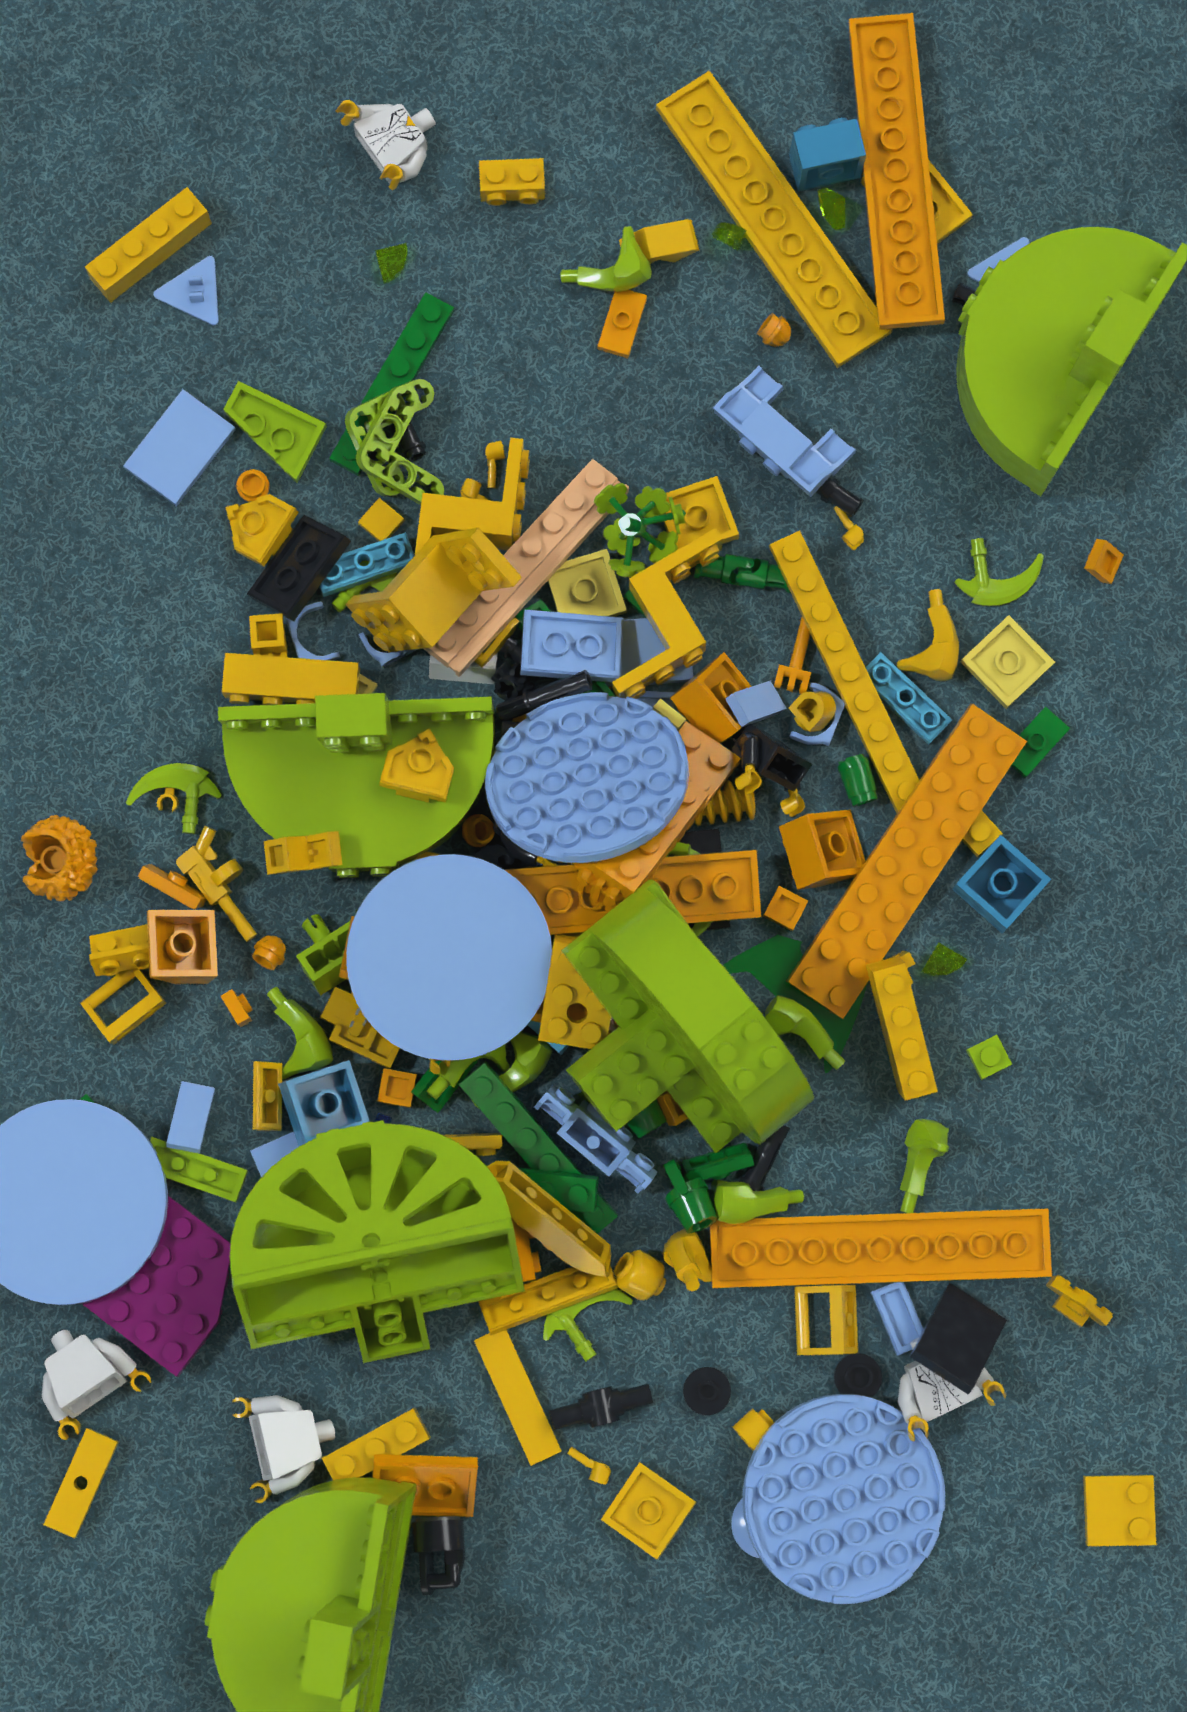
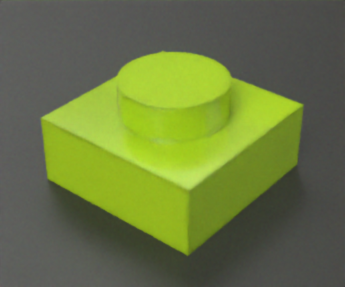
[966,1035,1012,1080]

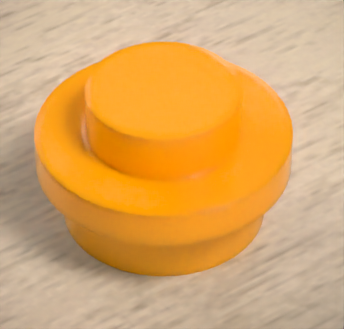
[236,469,270,502]

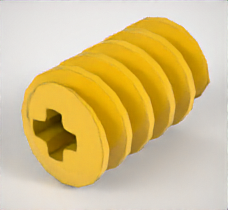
[695,780,756,826]

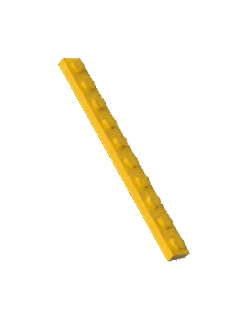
[769,530,919,813]

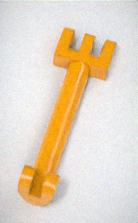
[774,617,811,694]

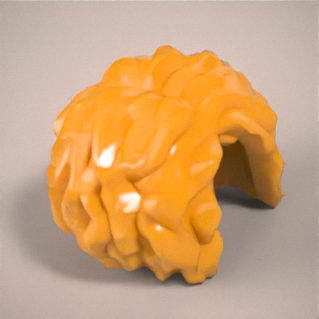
[21,815,98,901]

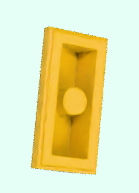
[253,1061,282,1131]

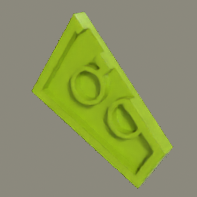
[223,381,327,483]

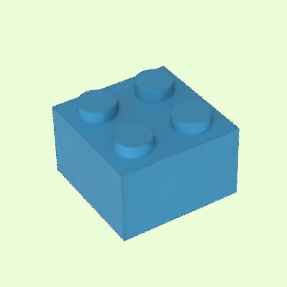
[789,118,866,191]
[952,835,1051,934]
[278,1060,370,1146]

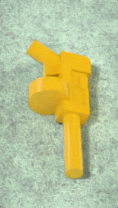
[176,826,257,942]

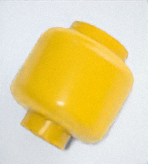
[614,1250,666,1301]

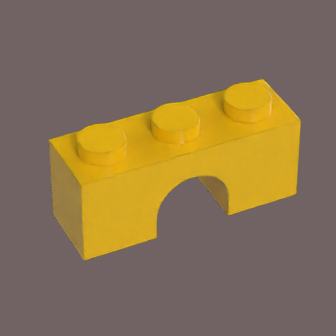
[322,1408,431,1480]

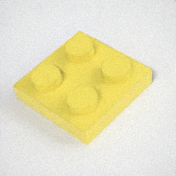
[548,549,627,617]
[960,615,1055,709]

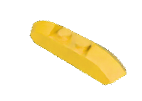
[487,1161,611,1276]

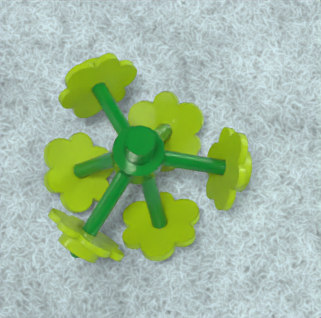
[594,483,686,577]

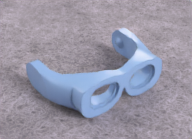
[286,602,341,661]
[358,632,418,667]
[789,682,845,746]

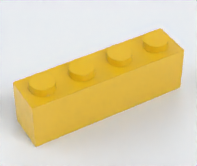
[85,187,212,303]
[222,653,360,705]
[866,956,938,1101]

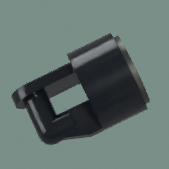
[412,1516,465,1595]

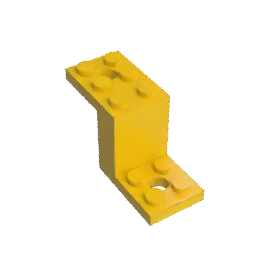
[415,437,530,555]
[612,527,723,699]
[346,528,522,652]
[538,863,611,1049]

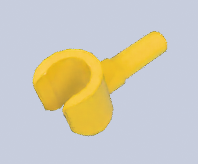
[485,441,505,488]
[461,478,488,500]
[834,506,864,550]
[157,788,179,812]
[567,1447,611,1484]

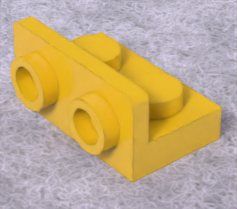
[479,158,545,206]
[89,924,149,977]

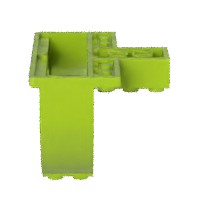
[956,227,1187,497]
[218,693,495,878]
[562,880,814,1153]
[230,1120,525,1363]
[205,1478,416,1712]

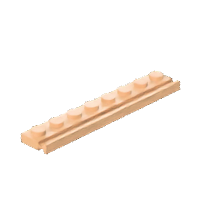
[423,459,629,677]

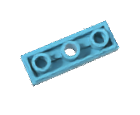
[320,532,414,597]
[866,652,952,745]

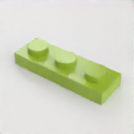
[150,1137,248,1203]

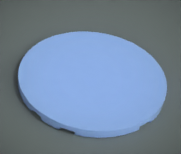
[485,692,689,863]
[346,854,552,1060]
[0,1099,168,1305]
[742,1394,945,1604]

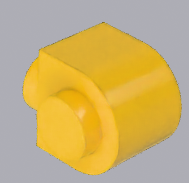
[789,691,836,732]
[732,1408,775,1452]

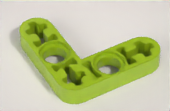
[345,379,434,497]
[356,385,444,505]

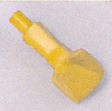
[897,589,959,681]
[663,1229,712,1291]

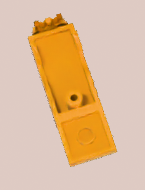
[574,721,741,912]

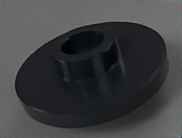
[834,1353,882,1398]
[683,1367,731,1415]

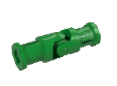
[694,554,791,593]

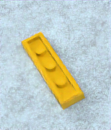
[478,1266,618,1335]
[474,1330,562,1466]

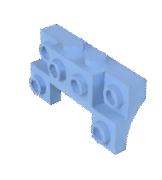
[713,366,856,497]
[534,1085,657,1193]

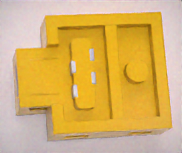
[320,987,400,1069]

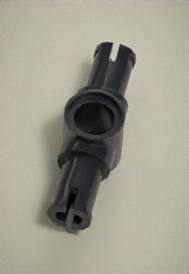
[549,1384,653,1430]

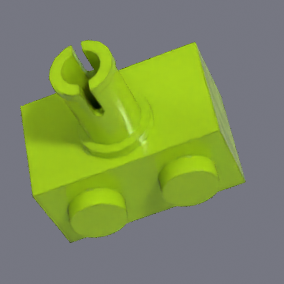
[296,914,350,996]

